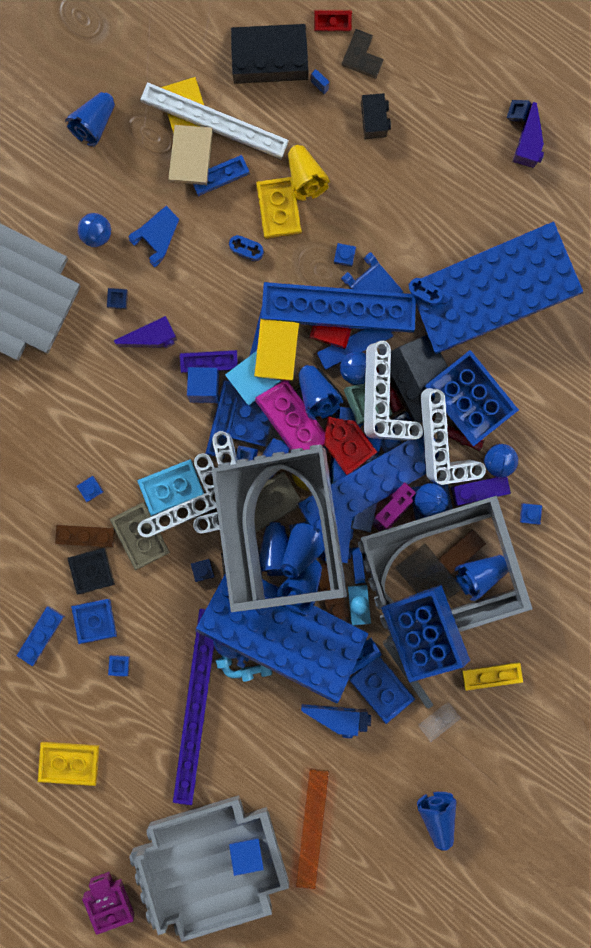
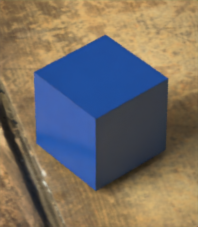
[187,367,219,403]
[229,838,264,876]

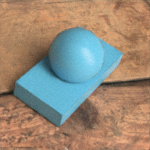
[348,585,371,625]

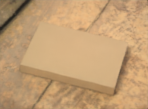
[169,125,213,185]

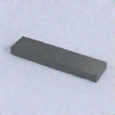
[383,639,433,709]

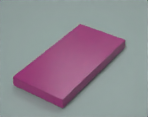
[255,380,325,450]

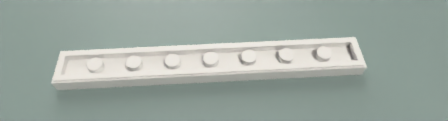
[140,82,289,160]

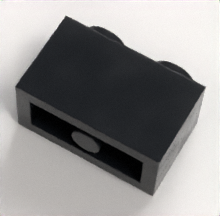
[361,93,391,139]

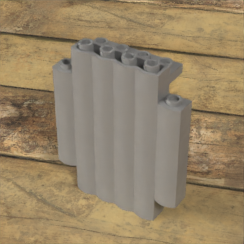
[0,224,81,361]
[129,795,289,942]

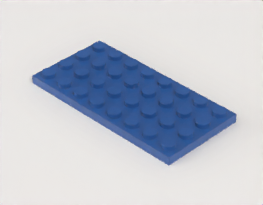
[409,221,583,354]
[195,573,369,704]

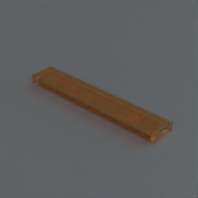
[296,768,329,889]

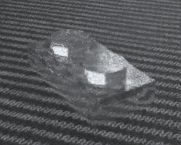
[418,702,461,742]

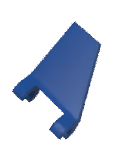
[128,205,179,268]
[341,252,403,293]

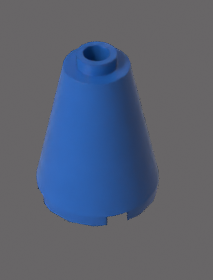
[65,92,115,147]
[298,365,343,420]
[259,522,288,576]
[281,523,325,578]
[455,555,509,601]
[277,560,322,613]
[417,792,456,851]

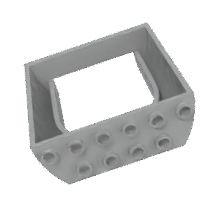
[212,445,347,612]
[358,496,532,652]

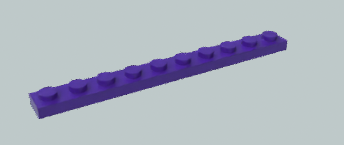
[173,608,214,805]

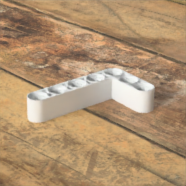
[364,341,423,441]
[421,388,486,485]
[193,431,237,533]
[138,453,217,538]

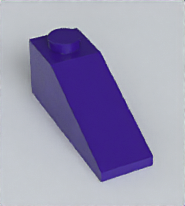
[512,102,544,168]
[114,316,178,348]
[450,477,511,506]

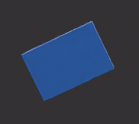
[349,657,415,724]

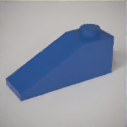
[301,704,360,738]

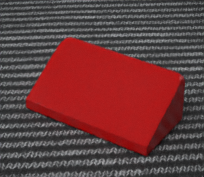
[314,10,352,31]

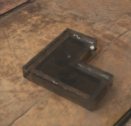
[342,29,384,79]

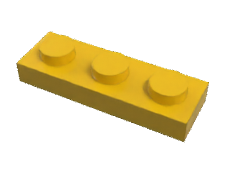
[462,662,523,691]

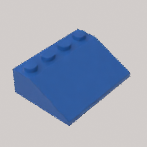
[425,350,519,446]
[381,585,470,682]

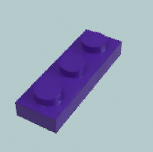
[180,350,238,374]

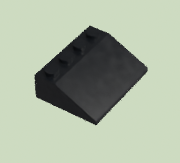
[231,24,309,84]
[390,335,448,423]

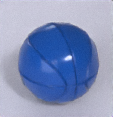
[78,213,111,247]
[340,351,366,385]
[484,444,519,478]
[414,483,448,517]

